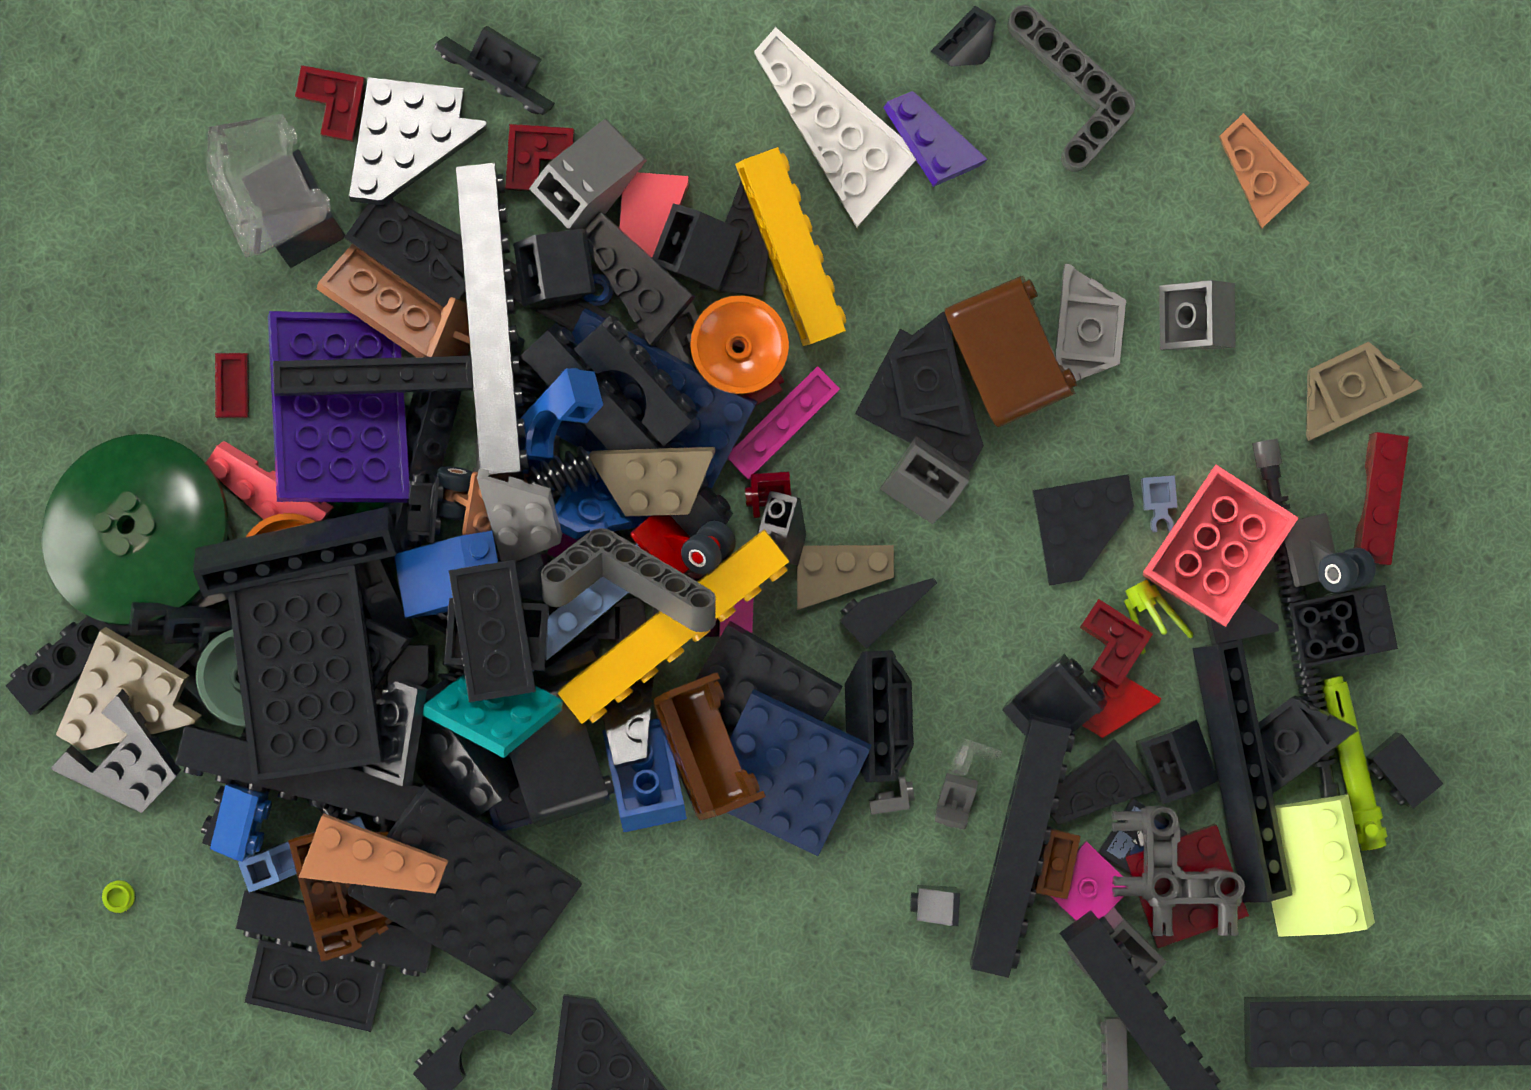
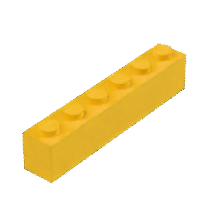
[735,147,846,346]

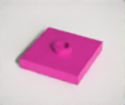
[1051,841,1126,920]

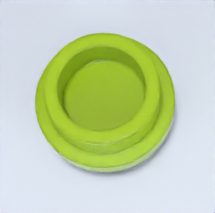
[102,880,135,913]

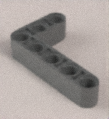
[1007,5,1136,172]
[541,528,716,632]

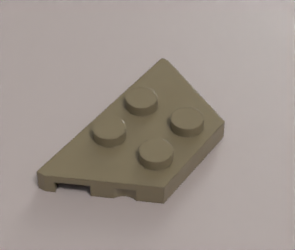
[1306,342,1423,441]
[589,447,715,516]

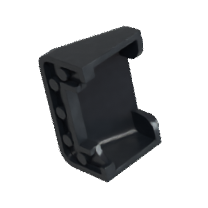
[509,679,615,828]

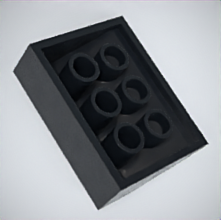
[415,679,520,817]

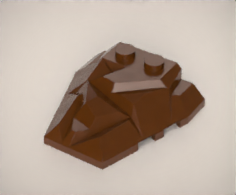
[288,832,393,962]

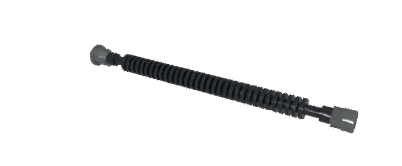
[1252,439,1344,799]

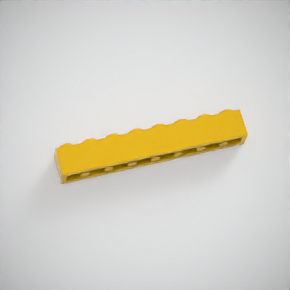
[557,529,789,724]

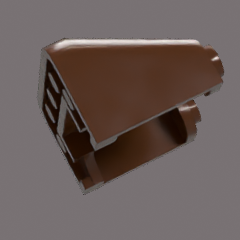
[945,276,1077,427]

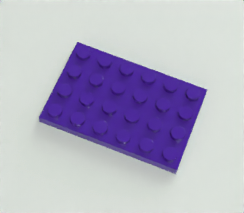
[268,311,409,503]

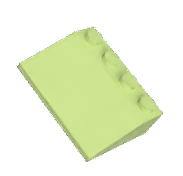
[1271,794,1375,937]

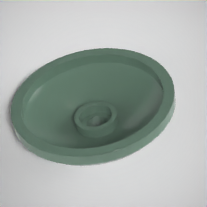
[196,629,245,726]

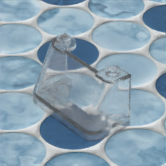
[207,114,330,258]

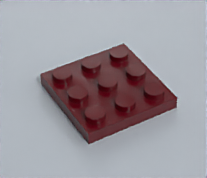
[1125,823,1249,948]

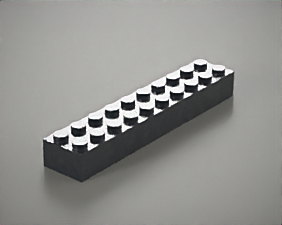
[1244,995,1531,1067]

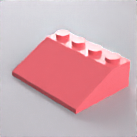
[1143,465,1298,627]

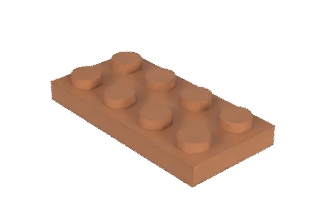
[316,244,443,357]

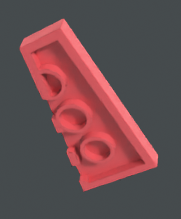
[206,441,334,522]

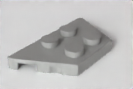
[1055,264,1126,381]
[477,469,562,562]

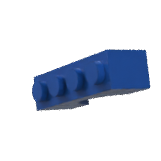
[521,368,603,474]

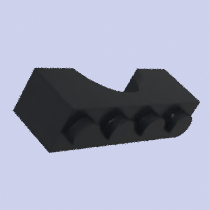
[574,316,698,446]
[413,982,537,1090]

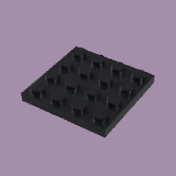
[695,621,843,738]

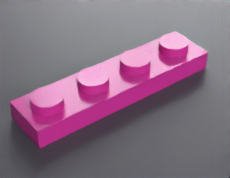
[728,366,840,480]

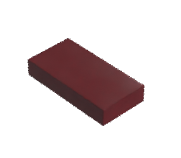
[215,353,249,418]

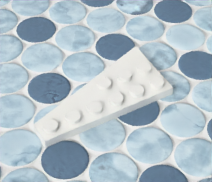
[754,27,916,228]

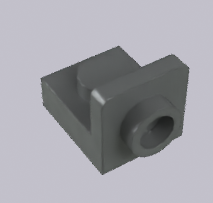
[869,775,915,815]

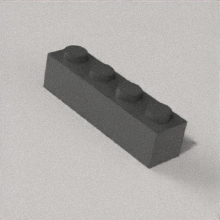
[1101,1017,1128,1090]

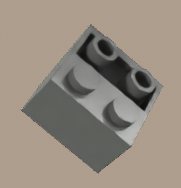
[880,436,970,524]

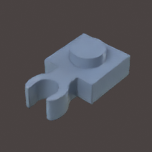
[1141,475,1177,532]

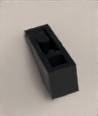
[839,578,937,649]

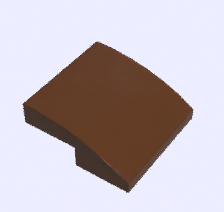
[1032,828,1081,899]

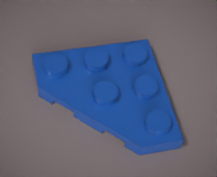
[555,451,650,539]

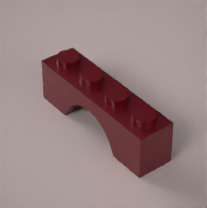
[1354,432,1409,566]

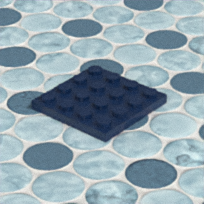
[727,689,872,856]

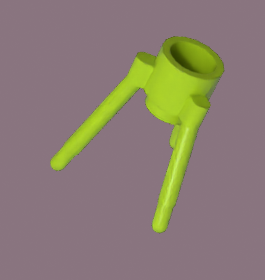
[1124,579,1194,655]

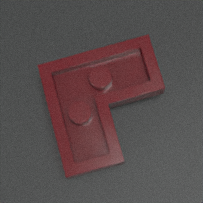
[295,65,366,142]
[505,124,575,192]
[1080,599,1153,689]

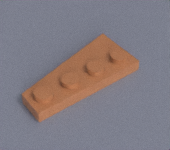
[299,814,449,894]

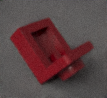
[745,472,791,518]

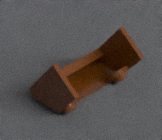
[654,672,766,820]

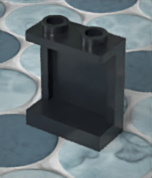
[1002,654,1107,735]

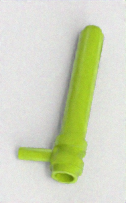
[1322,676,1388,851]

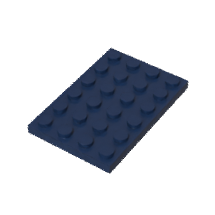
[542,308,758,489]

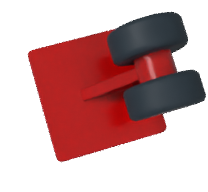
[631,515,736,575]

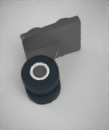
[1284,513,1376,593]

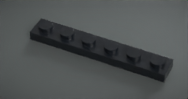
[273,356,474,396]

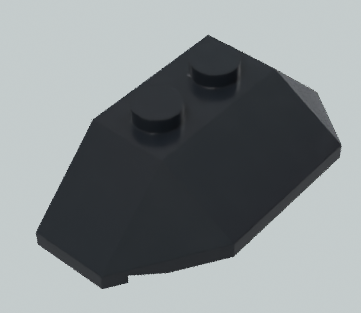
[844,650,914,782]

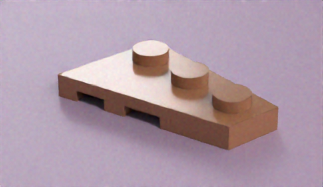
[1219,113,1310,229]

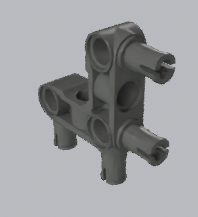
[1112,805,1245,936]

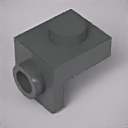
[935,773,978,830]

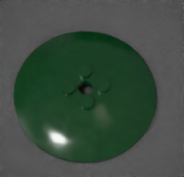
[42,434,228,626]

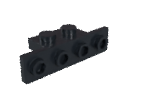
[434,26,555,115]

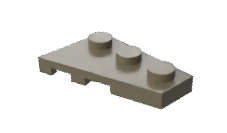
[797,545,894,610]

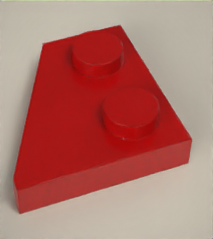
[1082,677,1161,738]

